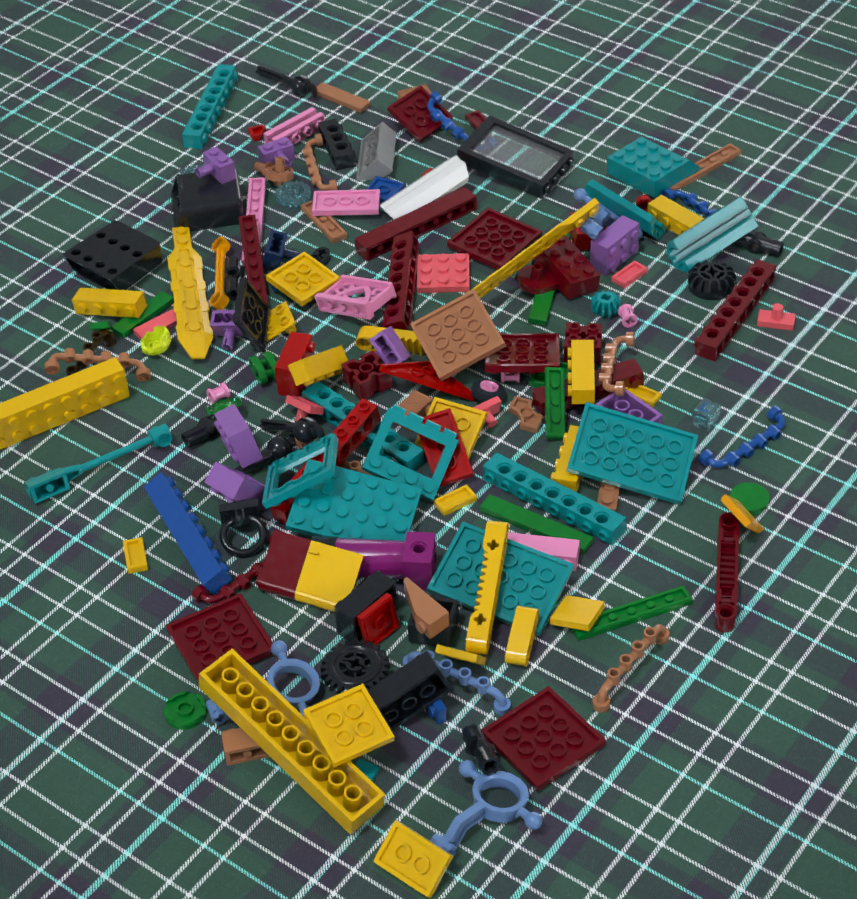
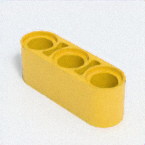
[505,606,539,667]

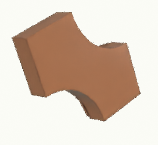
[508,396,544,433]

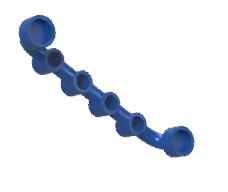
[427,91,498,151]
[661,188,718,218]
[698,405,785,468]

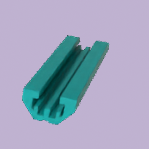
[584,179,667,240]
[666,196,758,272]

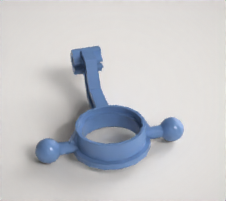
[574,188,643,240]
[206,640,320,725]
[430,760,543,856]

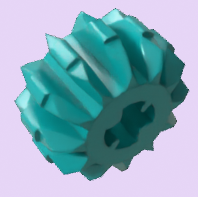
[591,290,621,318]

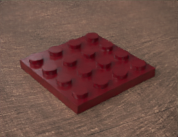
[447,207,543,270]
[485,333,560,374]
[165,593,273,685]
[481,686,606,792]

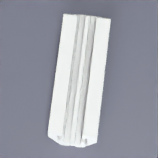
[380,155,469,220]

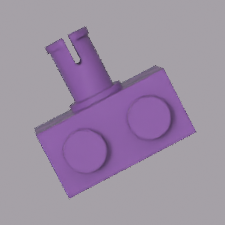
[258,137,295,167]
[195,147,236,184]
[209,310,244,350]
[369,326,411,364]

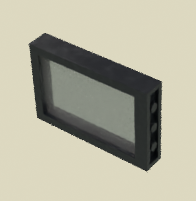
[457,115,575,199]

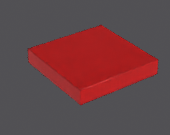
[357,593,400,646]

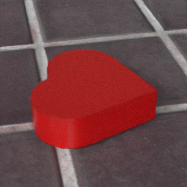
[247,125,267,141]

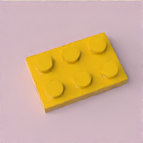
[373,820,453,898]

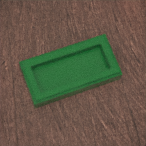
[90,321,111,332]

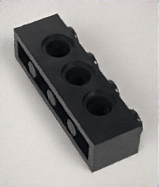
[318,118,356,171]

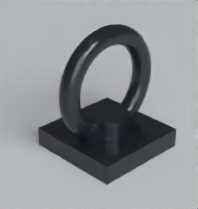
[218,498,267,557]

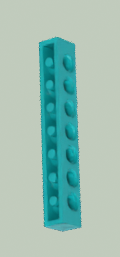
[182,64,239,149]
[302,382,424,471]
[483,453,627,545]

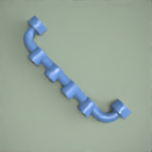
[403,650,511,716]

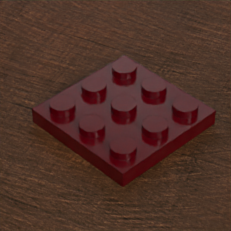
[387,85,453,142]

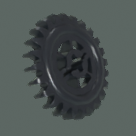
[320,639,391,694]

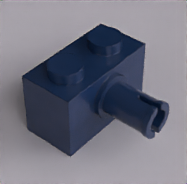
[263,229,301,270]

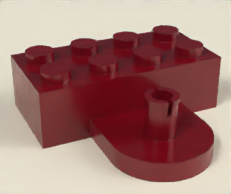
[517,235,601,300]

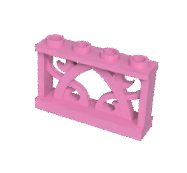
[314,275,397,320]

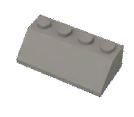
[356,122,396,180]

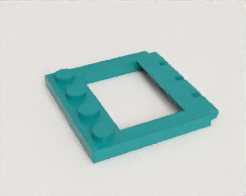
[361,404,459,502]
[262,433,339,509]

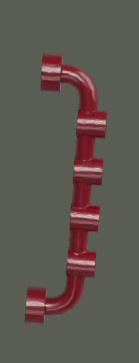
[191,530,280,604]

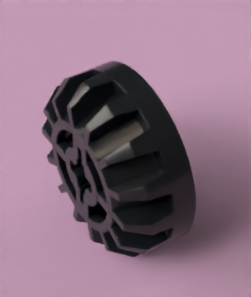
[687,259,736,300]

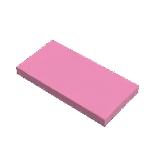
[312,189,380,216]

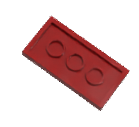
[418,408,474,487]

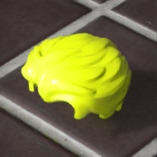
[140,326,171,356]

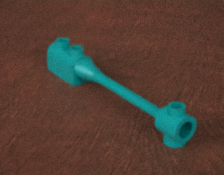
[24,423,172,504]

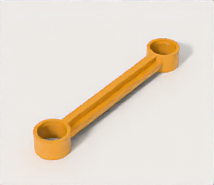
[209,236,231,310]

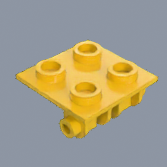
[266,301,296,343]

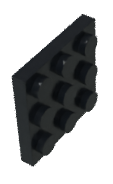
[233,277,270,353]

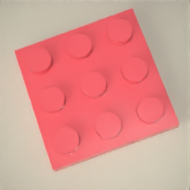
[417,253,470,293]

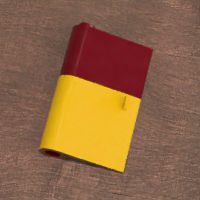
[256,530,365,612]

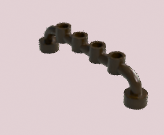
[66,329,116,376]

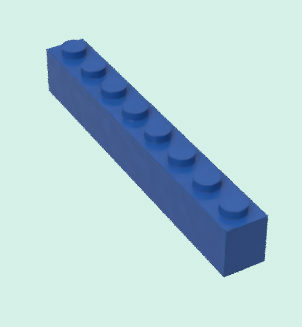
[144,472,232,594]

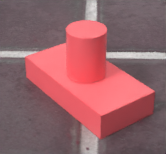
[757,303,796,331]
[285,395,325,421]
[472,396,501,428]

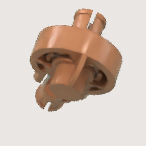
[254,156,294,187]

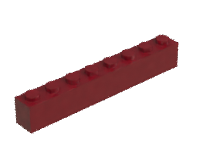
[354,187,477,262]

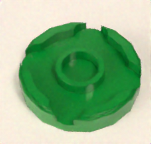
[205,397,242,415]
[730,482,770,515]
[163,691,207,730]

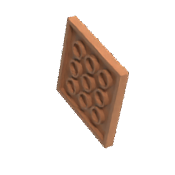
[410,289,506,381]

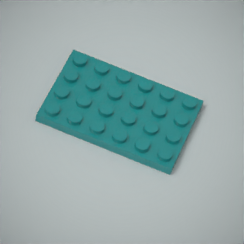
[566,402,698,505]
[285,459,422,541]
[427,522,574,637]

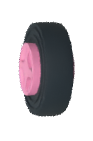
[471,379,505,402]

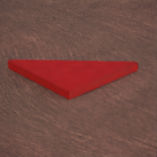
[379,361,476,401]

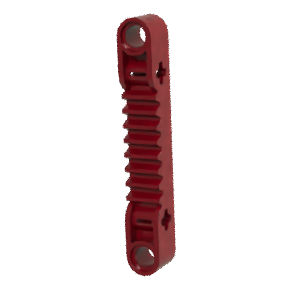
[714,512,739,633]

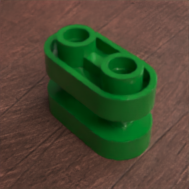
[248,351,277,385]

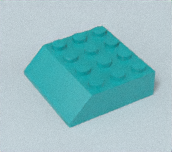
[607,137,701,198]

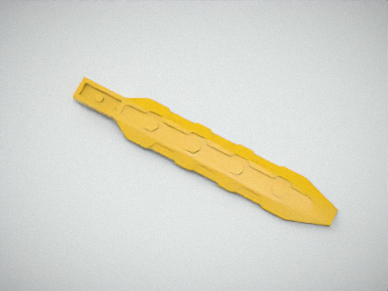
[468,198,599,298]
[167,227,213,359]

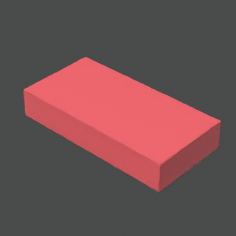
[611,260,648,289]

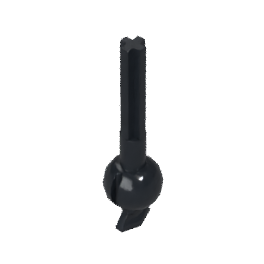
[256,66,317,98]
[259,417,325,443]
[235,434,297,474]

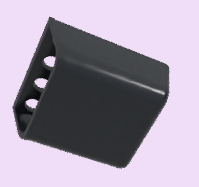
[171,169,244,232]
[62,220,163,290]

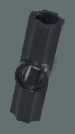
[732,231,784,257]
[225,256,241,300]
[181,416,220,448]
[462,724,500,775]

